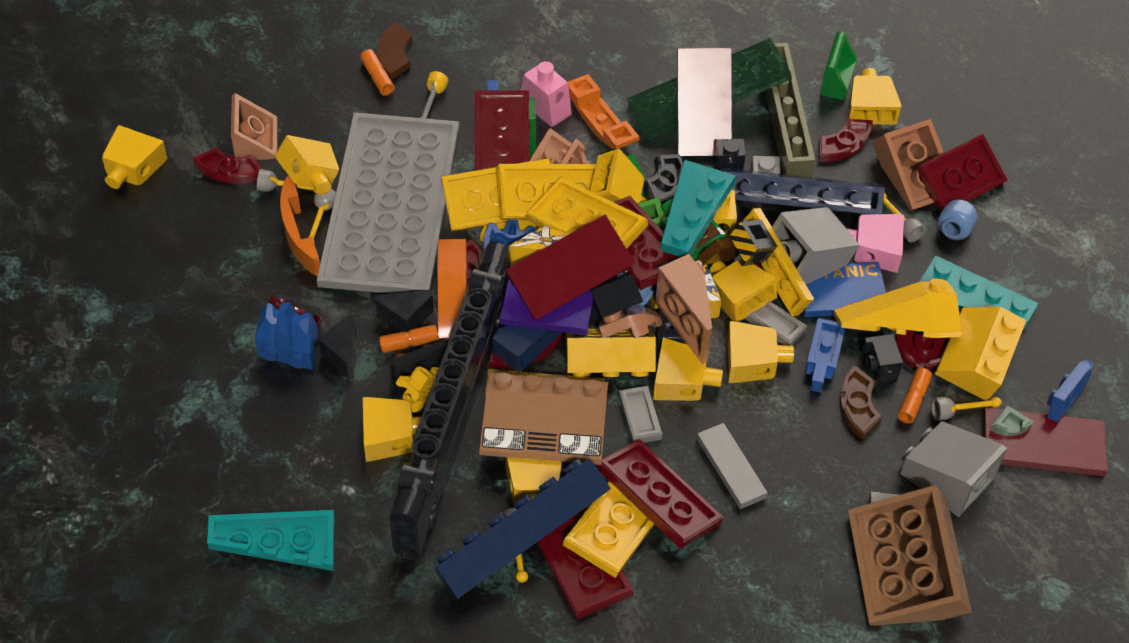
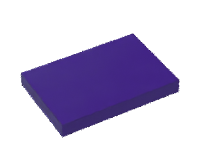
[500,280,594,335]

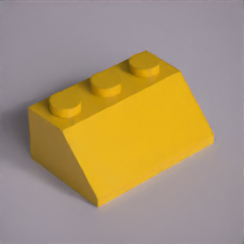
[935,307,1026,401]
[565,327,656,377]

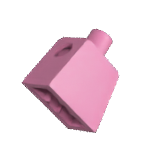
[520,61,571,127]
[847,214,904,273]

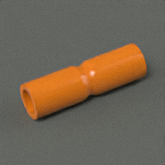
[360,49,395,95]
[379,324,439,354]
[897,368,932,423]

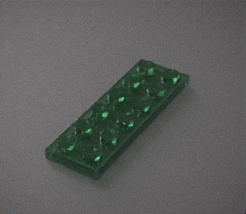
[627,38,792,140]

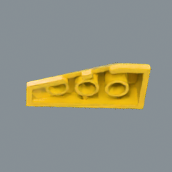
[834,279,962,338]

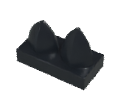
[390,340,447,389]

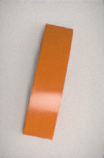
[567,74,639,150]
[280,176,320,276]
[438,239,467,341]

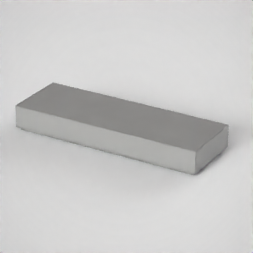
[697,423,768,509]

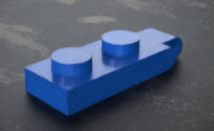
[1047,360,1093,422]

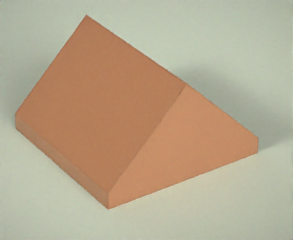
[231,93,277,160]

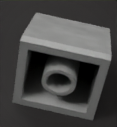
[772,207,860,285]
[900,421,1007,517]

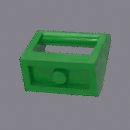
[820,31,857,101]

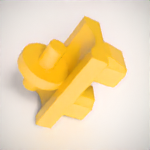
[396,367,439,412]

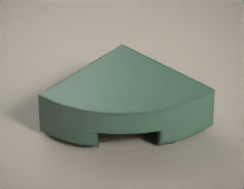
[990,406,1034,436]

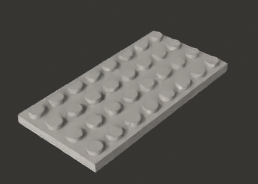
[317,112,459,294]

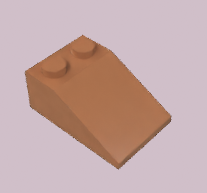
[872,119,944,211]
[655,254,712,364]

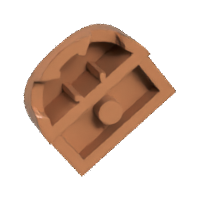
[529,128,589,164]
[599,306,663,338]

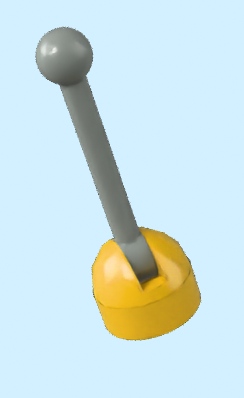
[420,71,449,119]

